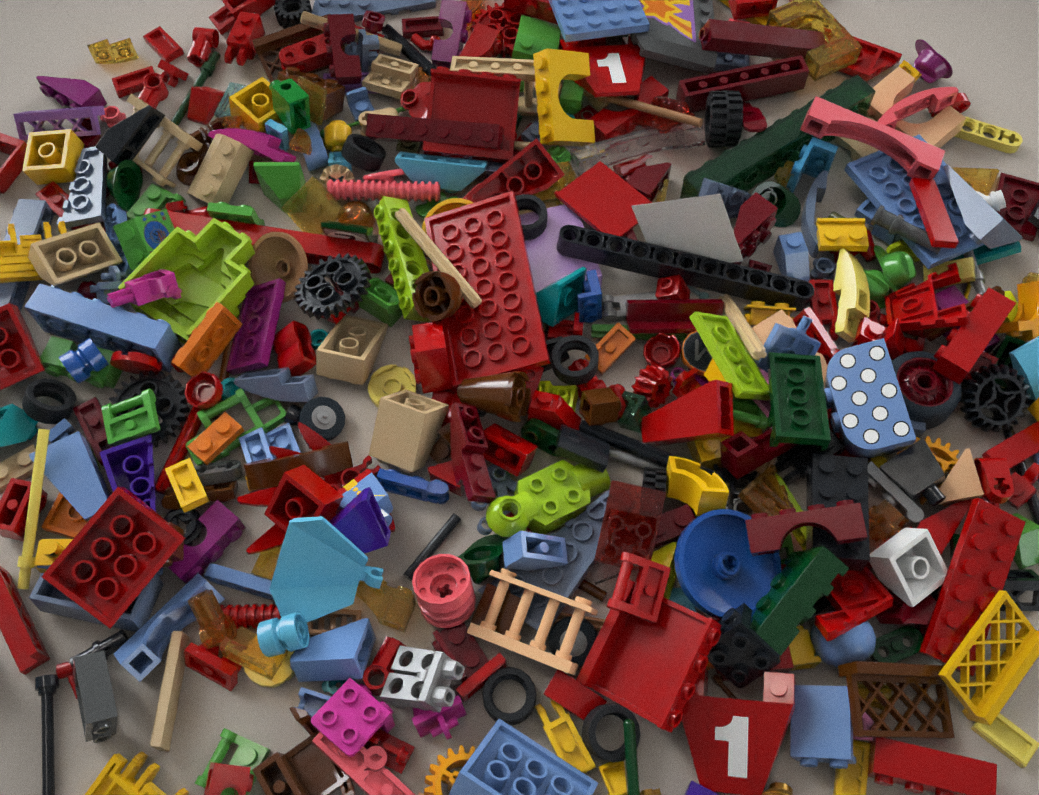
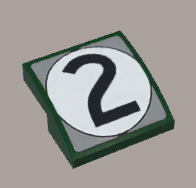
[321,221,378,243]

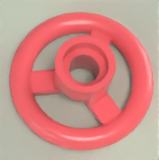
[363,168,405,183]

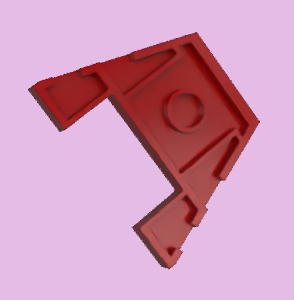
[885,262,970,331]
[781,564,893,641]

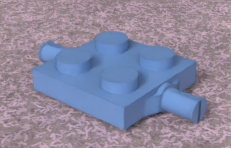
[755,315,822,372]

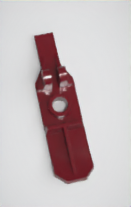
[742,102,767,132]

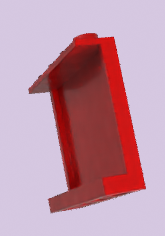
[423,66,521,163]
[576,580,722,733]

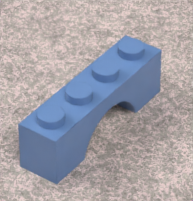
[114,573,225,682]

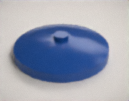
[674,509,781,620]

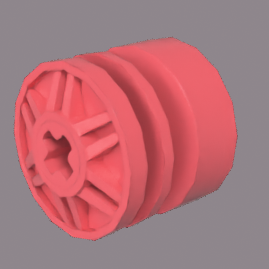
[412,554,476,628]

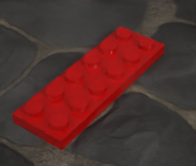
[919,498,1025,677]

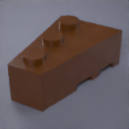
[277,67,345,121]

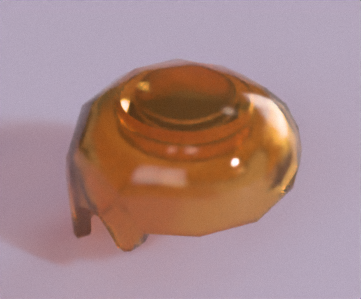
[338,200,375,227]

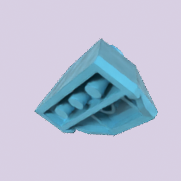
[395,151,488,193]

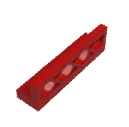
[0,566,50,675]

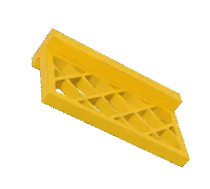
[938,590,1039,726]

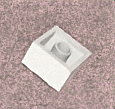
[869,528,948,607]

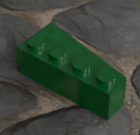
[750,546,849,656]

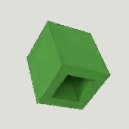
[560,80,585,115]

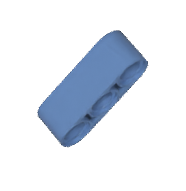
[296,114,329,171]

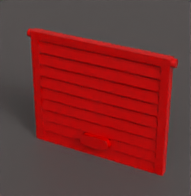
[554,161,652,237]

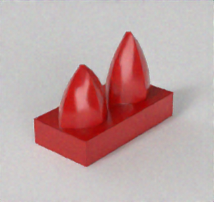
[184,640,244,691]

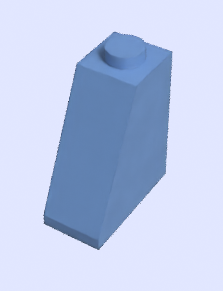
[290,618,376,682]

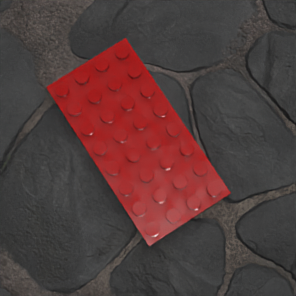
[424,191,551,390]

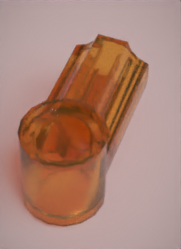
[188,589,237,649]

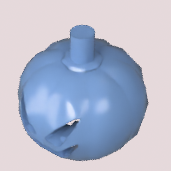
[811,610,876,667]

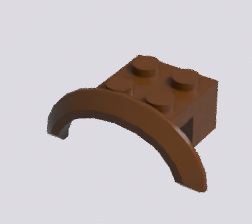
[252,707,355,795]

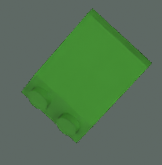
[511,15,561,60]

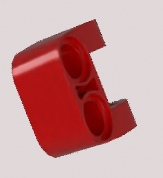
[974,457,1015,508]

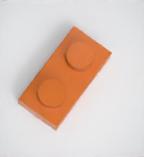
[584,322,636,375]
[187,412,244,466]

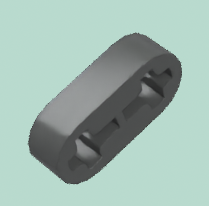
[195,460,243,486]

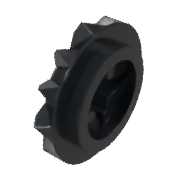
[163,506,204,545]

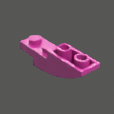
[208,128,296,162]

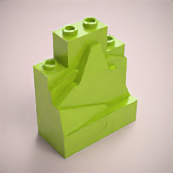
[118,218,255,344]

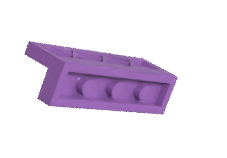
[13,106,105,140]

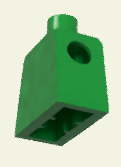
[269,79,311,135]

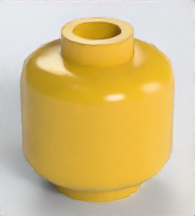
[324,120,352,152]

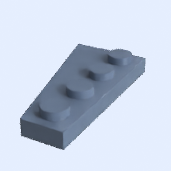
[57,146,107,228]

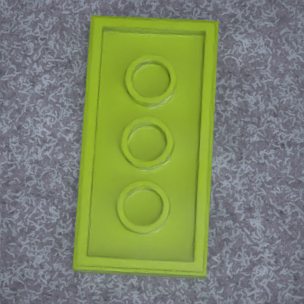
[689,312,770,401]

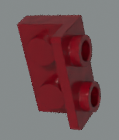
[431,622,489,683]

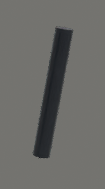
[403,513,461,581]

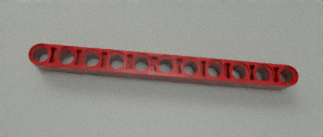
[143,208,385,274]

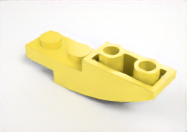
[833,248,870,343]

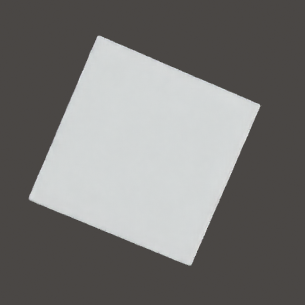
[631,194,743,263]

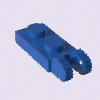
[377,468,449,505]

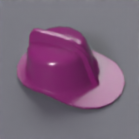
[913,39,953,83]

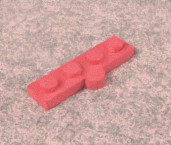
[312,732,415,795]

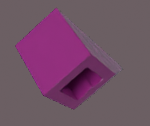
[36,76,107,108]

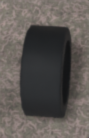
[341,134,386,172]
[515,194,547,240]
[551,335,599,385]
[22,378,76,424]
[482,667,536,725]
[582,704,641,762]

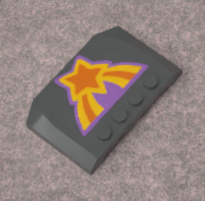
[630,0,718,74]

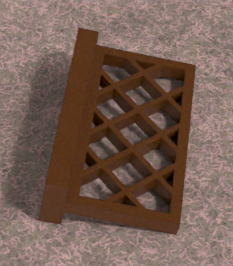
[252,14,345,83]
[838,661,955,739]

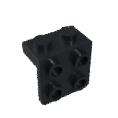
[708,603,780,688]

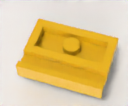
[816,218,869,252]

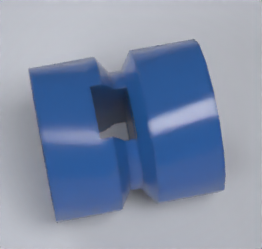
[59,338,109,384]

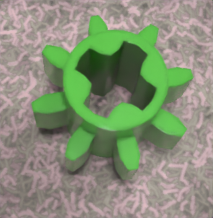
[547,145,572,173]

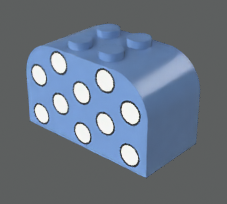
[824,338,916,458]

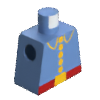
[335,468,393,526]

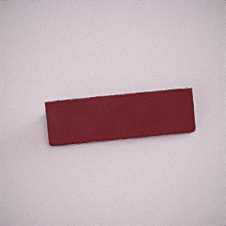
[625,299,724,334]

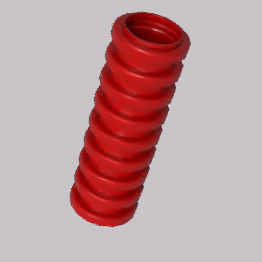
[215,604,281,630]

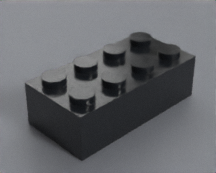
[806,453,870,571]

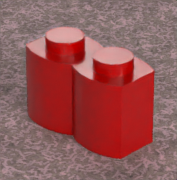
[273,320,316,377]

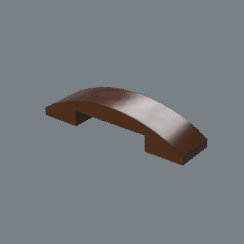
[244,441,353,490]

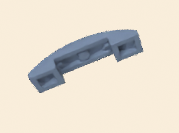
[801,170,828,258]

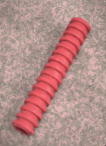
[327,179,440,202]

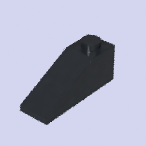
[96,105,166,165]

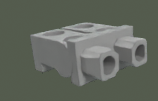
[380,645,465,713]

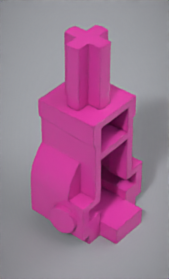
[107,269,182,308]

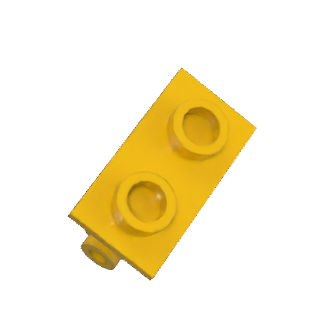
[744,301,796,326]

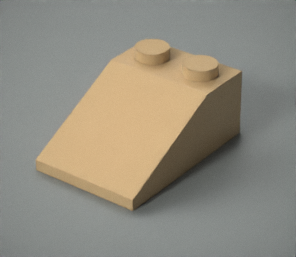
[316,315,388,385]

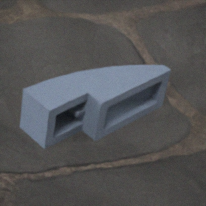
[234,367,318,402]

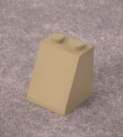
[369,389,449,473]

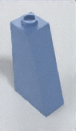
[29,431,110,522]

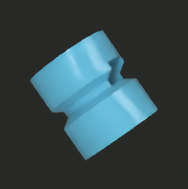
[257,612,309,658]

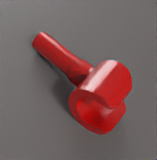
[56,662,77,699]

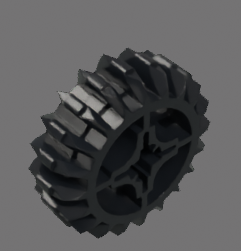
[959,364,1032,432]

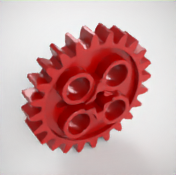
[470,2,533,58]

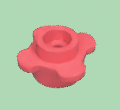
[100,106,126,128]

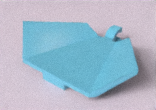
[269,516,383,623]

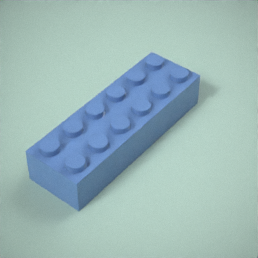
[24,283,182,373]

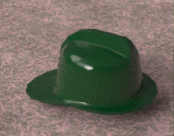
[106,160,143,211]
[750,181,801,227]
[458,534,509,584]

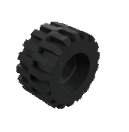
[704,91,743,148]

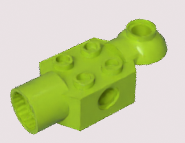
[486,459,611,537]

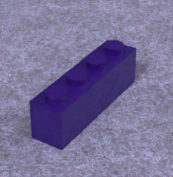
[99,434,156,512]

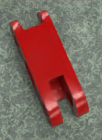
[279,33,332,73]

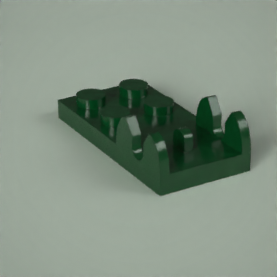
[767,352,831,451]

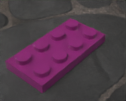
[226,278,286,375]

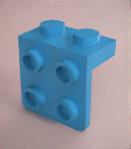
[786,137,838,194]

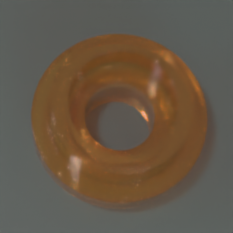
[222,116,245,129]

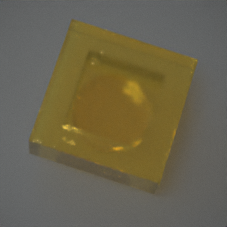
[774,160,794,187]

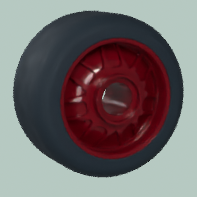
[892,351,962,430]

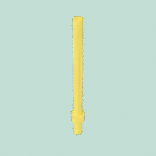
[17,429,50,589]

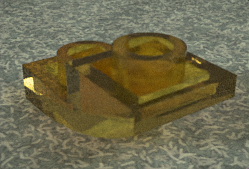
[87,38,139,64]

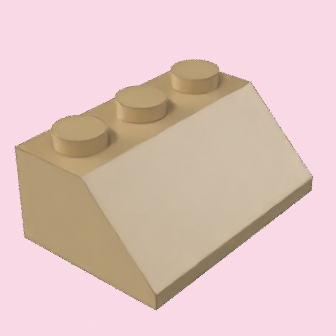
[187,134,254,204]
[28,222,123,286]

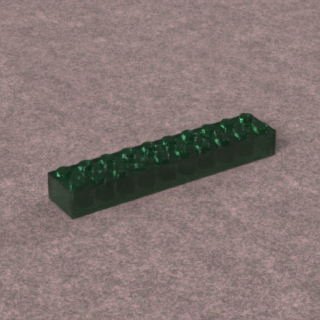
[680,75,876,199]

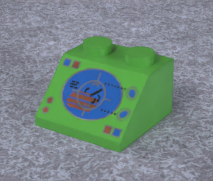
[113,209,174,271]

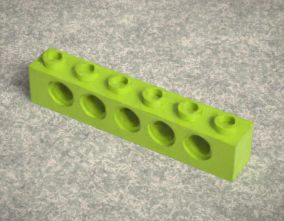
[374,196,430,322]

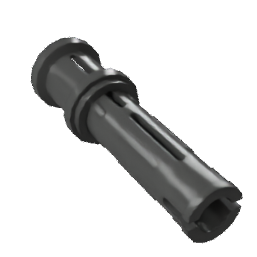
[870,205,941,255]

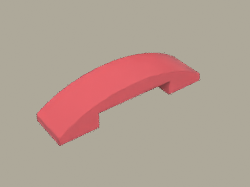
[878,87,959,129]

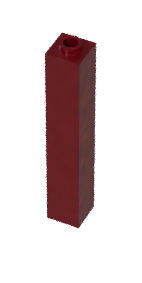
[699,19,826,62]

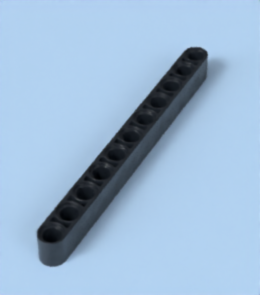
[556,225,815,311]

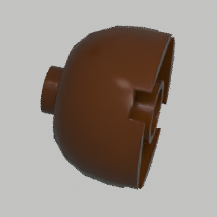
[412,271,462,321]

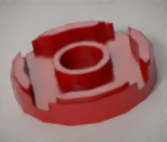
[110,351,163,376]

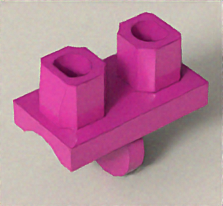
[411,695,467,740]

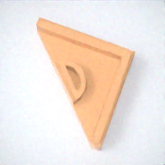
[931,448,984,506]

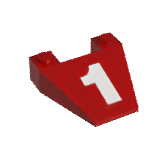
[559,34,646,97]
[682,668,795,795]

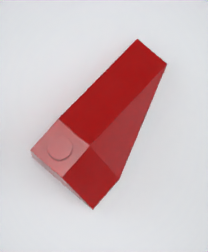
[465,138,565,203]

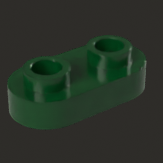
[521,418,561,457]
[870,626,924,663]

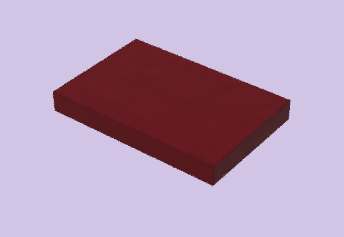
[995,172,1039,242]

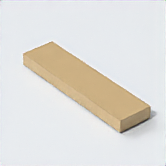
[150,631,191,751]

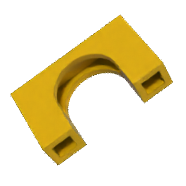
[533,48,595,147]

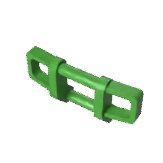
[186,388,286,466]

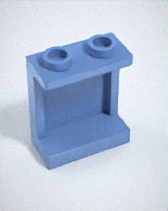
[790,685,856,769]

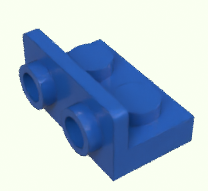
[577,270,602,323]

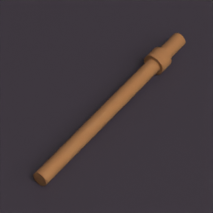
[584,90,703,128]

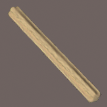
[395,208,482,308]

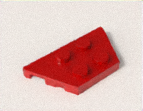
[823,27,902,81]

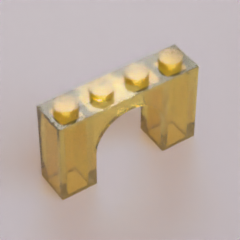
[766,0,862,81]

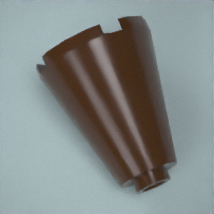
[457,371,531,423]

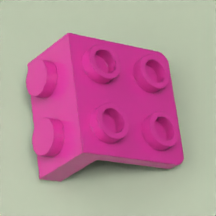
[311,678,395,757]

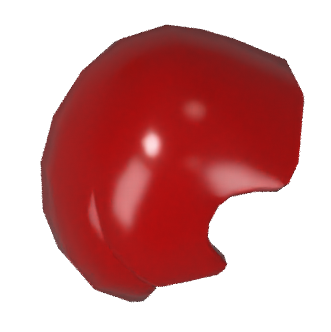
[643,333,681,369]
[184,371,223,409]

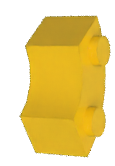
[666,456,729,516]

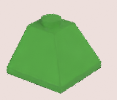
[253,162,308,213]

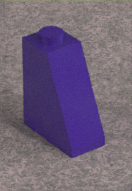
[329,487,391,554]

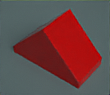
[187,87,227,125]

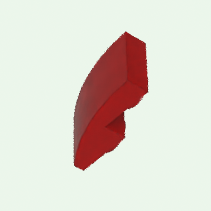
[543,669,607,721]

